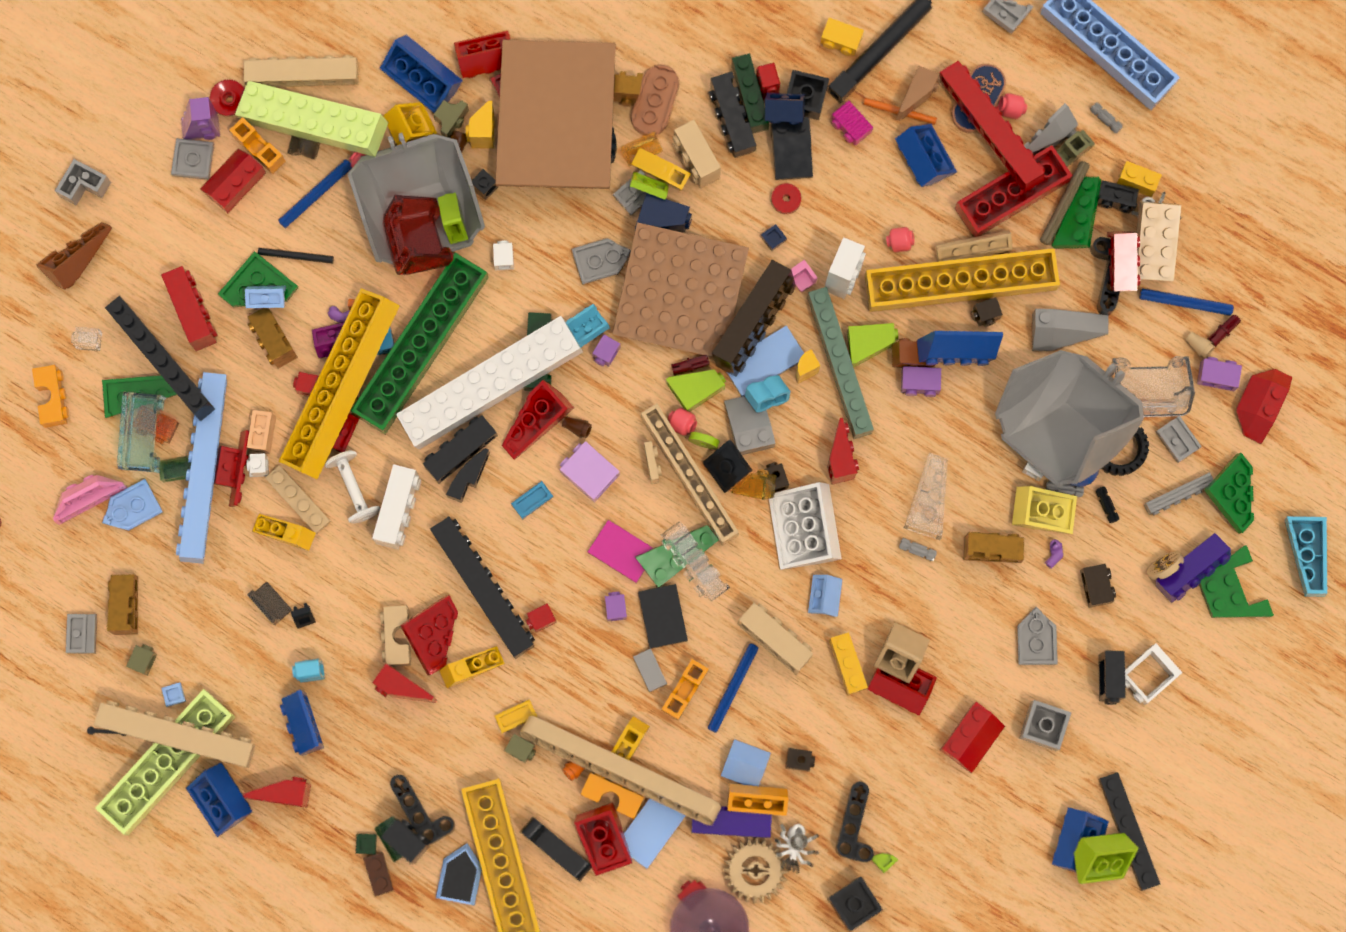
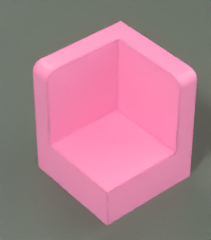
[791,260,818,292]

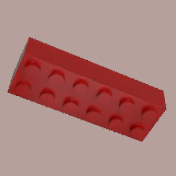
[955,145,1073,237]

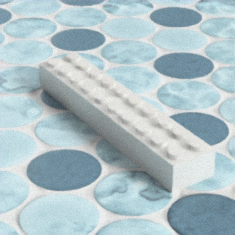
[396,316,583,450]

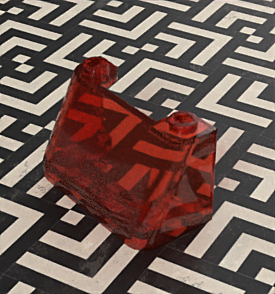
[383,195,453,275]

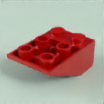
[827,418,859,485]

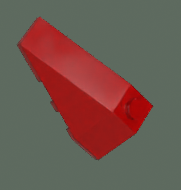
[502,380,574,460]

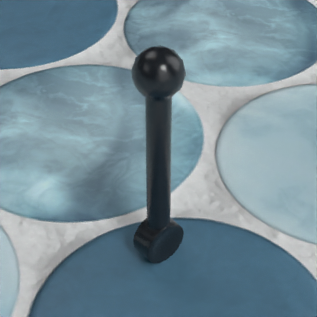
[87,727,126,736]

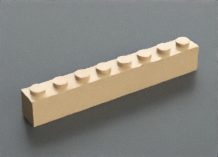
[641,404,739,546]
[94,701,256,768]

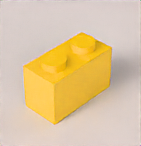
[820,17,864,56]
[1116,161,1162,197]

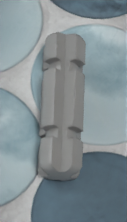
[1090,102,1123,133]
[1046,481,1084,497]
[899,538,937,561]

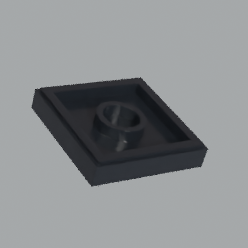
[702,440,753,493]

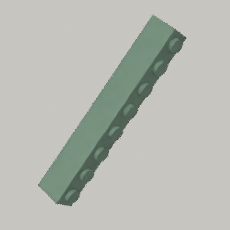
[807,287,874,439]

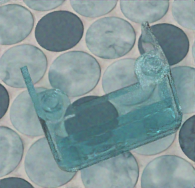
[117,392,166,473]

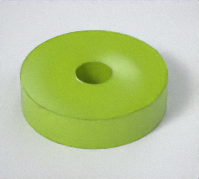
[688,432,720,450]

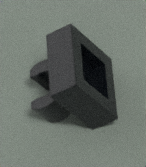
[291,603,316,629]

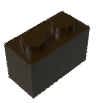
[1080,563,1116,608]

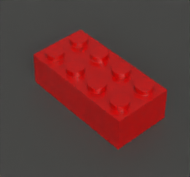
[161,266,218,351]

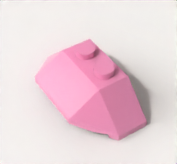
[53,475,127,525]

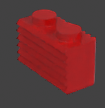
[756,63,781,99]

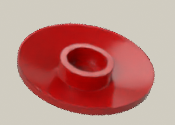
[210,80,245,116]

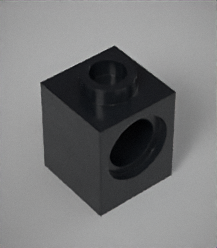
[472,169,498,201]

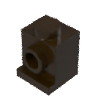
[786,748,815,772]

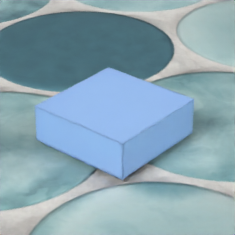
[161,682,186,707]

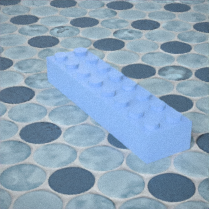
[1040,0,1180,110]

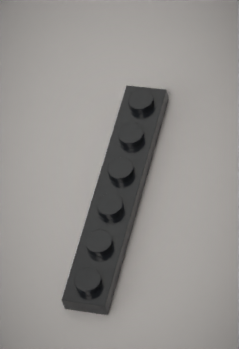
[1099,772,1161,891]

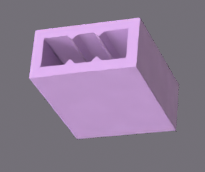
[560,441,620,503]

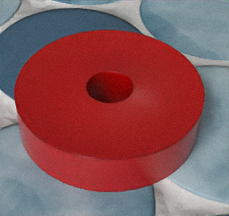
[771,183,802,214]

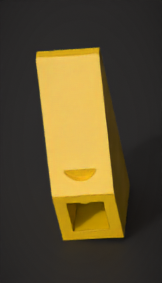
[631,148,691,191]
[252,514,316,551]
[439,646,505,688]

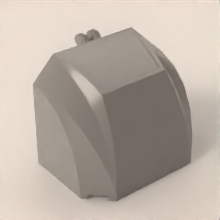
[348,133,485,269]
[995,350,1144,486]

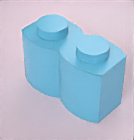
[745,375,791,412]
[292,658,325,683]

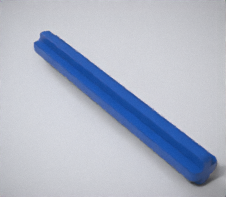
[278,159,352,228]
[1140,288,1234,316]
[708,643,759,733]

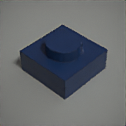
[760,224,787,251]

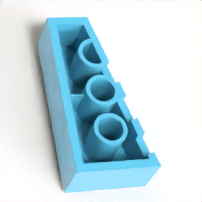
[1285,516,1327,597]

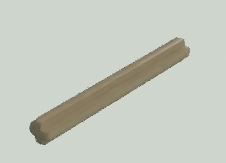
[1040,161,1090,245]

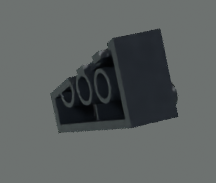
[708,71,756,158]

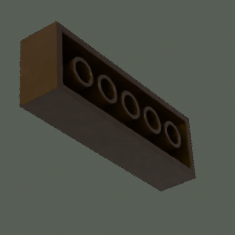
[712,260,796,377]

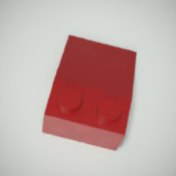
[372,664,437,703]
[243,777,311,808]
[574,802,633,876]

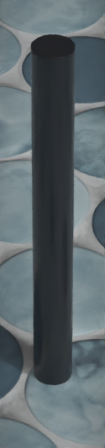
[258,248,334,264]

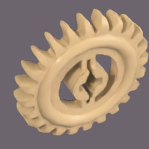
[723,838,788,904]

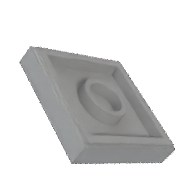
[171,138,215,180]

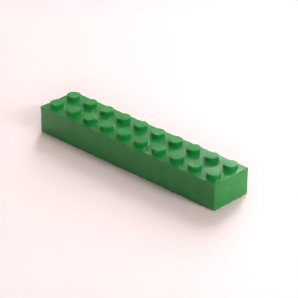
[351,253,489,435]

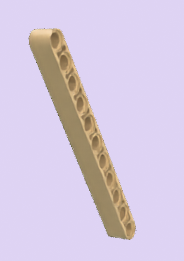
[520,716,721,825]

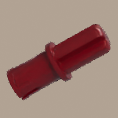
[1207,315,1241,347]
[671,355,710,376]

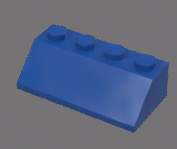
[379,35,463,113]
[917,331,1003,366]

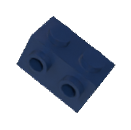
[765,93,805,124]

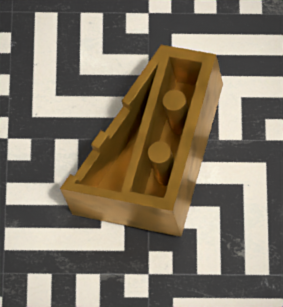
[614,71,643,107]
[248,308,298,369]
[963,532,1024,563]
[107,574,138,635]

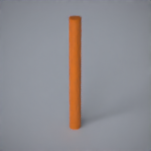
[863,98,937,125]

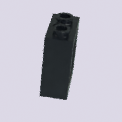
[1098,651,1126,705]

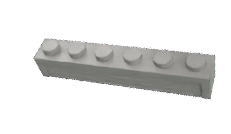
[1144,472,1213,516]

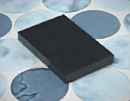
[638,584,688,649]

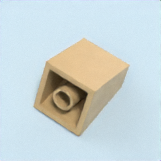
[874,622,930,683]

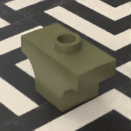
[433,100,469,138]
[1057,130,1095,167]

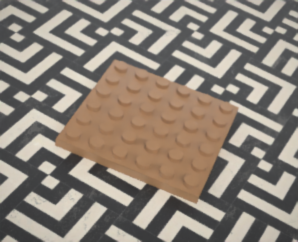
[612,222,749,357]

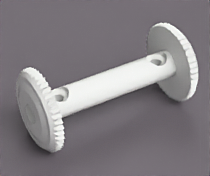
[325,450,380,524]

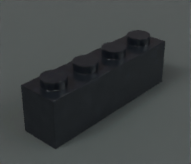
[423,415,498,484]

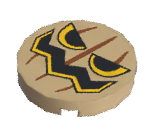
[1147,551,1184,581]

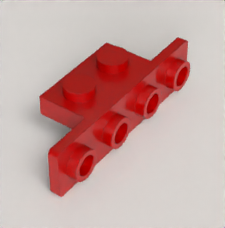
[214,430,249,507]

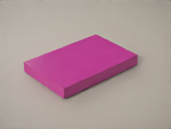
[588,520,653,583]

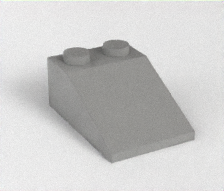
[724,396,776,455]

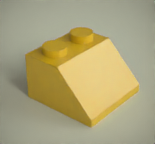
[466,101,495,148]
[383,102,438,145]

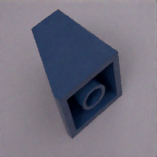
[635,193,692,233]

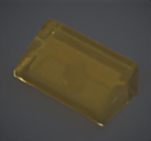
[621,132,663,166]

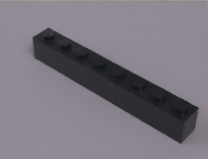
[105,296,215,421]
[430,516,535,659]

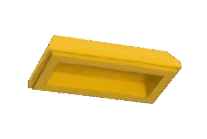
[494,699,537,733]

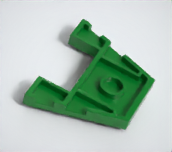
[1199,545,1274,618]

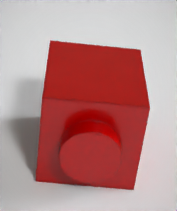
[293,372,319,396]
[526,603,557,633]

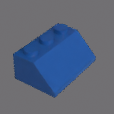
[895,124,957,187]
[280,690,324,756]
[186,763,253,837]
[1052,808,1109,873]

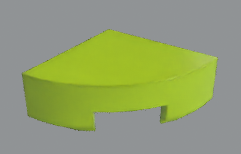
[871,853,898,873]

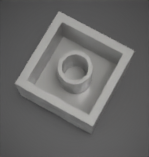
[1019,700,1071,751]

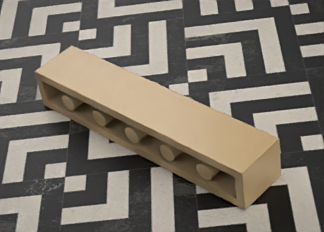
[244,55,359,87]

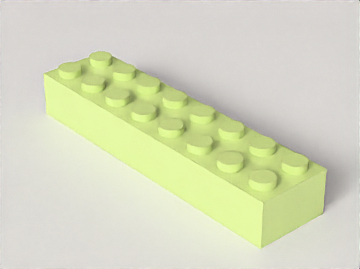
[235,81,388,157]
[95,689,236,835]

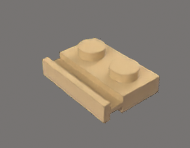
[644,441,662,485]

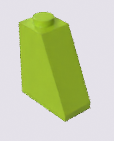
[437,192,469,245]
[847,323,898,367]
[666,369,726,412]

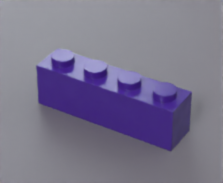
[1156,533,1231,603]
[691,807,772,838]

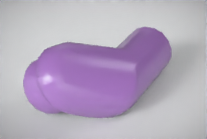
[328,306,350,323]
[1044,539,1063,569]

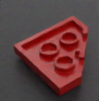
[400,595,458,676]

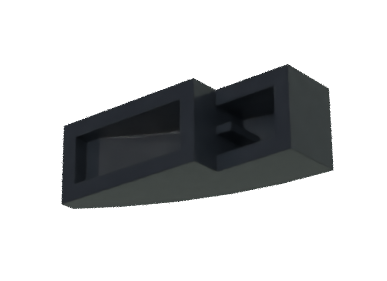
[446,448,490,503]

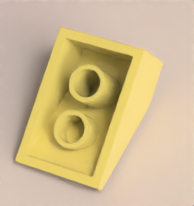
[1012,486,1077,534]

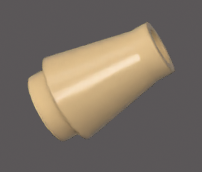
[1185,332,1215,358]

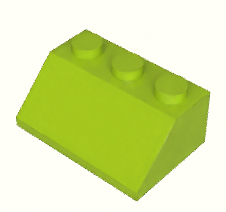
[1074,833,1139,884]

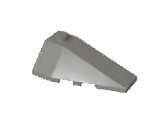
[1024,103,1078,155]
[1032,309,1108,351]

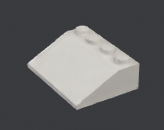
[768,482,842,570]

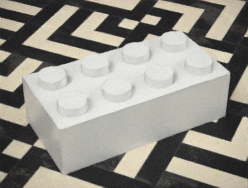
[825,237,866,299]
[372,464,421,550]

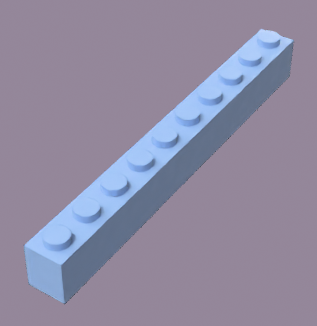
[176,372,227,564]

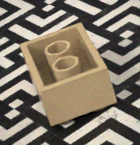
[672,120,721,189]

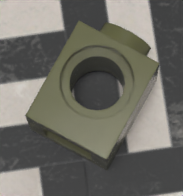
[126,644,157,676]
[504,734,536,763]

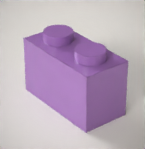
[1197,357,1242,391]
[901,366,941,397]

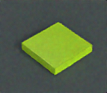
[630,172,669,200]

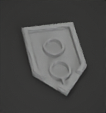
[572,238,631,285]
[1017,607,1058,665]

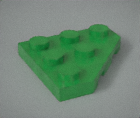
[218,251,299,307]
[1204,453,1254,534]

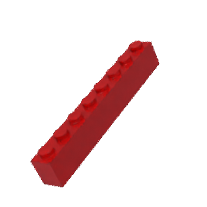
[940,60,1045,192]

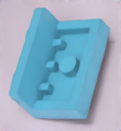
[566,304,610,347]

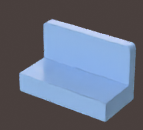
[245,286,286,308]
[808,575,842,617]

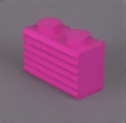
[831,100,873,146]

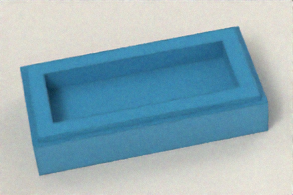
[511,481,553,520]

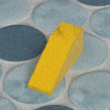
[612,716,650,761]

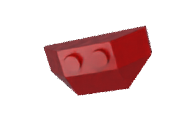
[1236,369,1292,444]

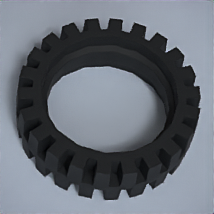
[1101,427,1149,476]

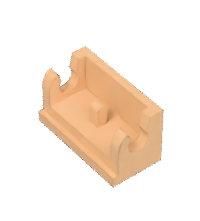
[247,410,276,454]

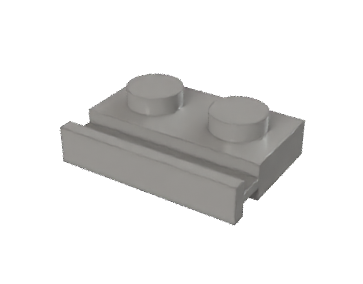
[613,170,649,216]
[1156,416,1202,463]
[66,614,97,654]

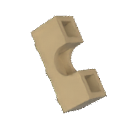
[380,605,411,667]

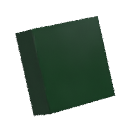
[356,834,377,854]

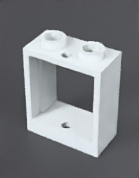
[1125,643,1182,705]

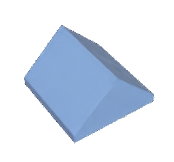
[721,739,771,786]

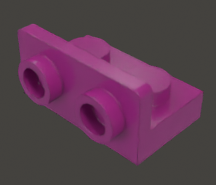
[312,323,344,358]

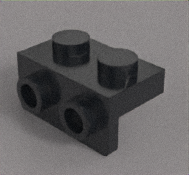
[1098,180,1139,213]

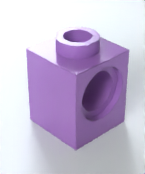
[592,334,621,367]
[605,592,627,622]

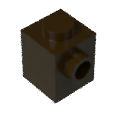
[971,297,1003,327]
[763,462,789,494]

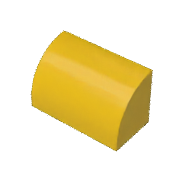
[796,349,820,384]

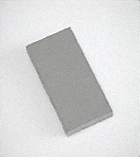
[633,649,667,692]

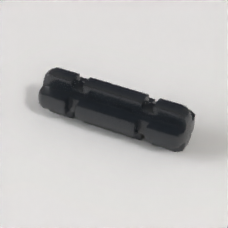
[1096,486,1120,523]

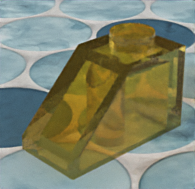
[731,469,776,500]

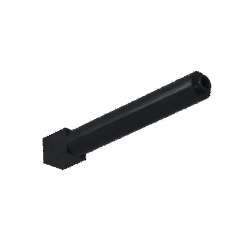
[827,0,932,104]

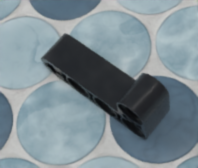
[1090,237,1120,315]
[390,775,455,845]
[836,782,874,863]
[520,817,592,882]

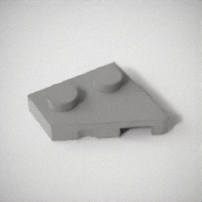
[982,0,1033,34]

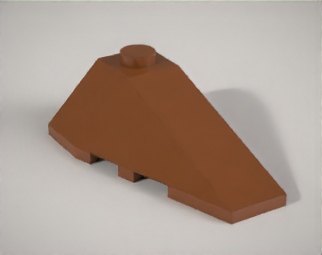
[36,222,112,290]

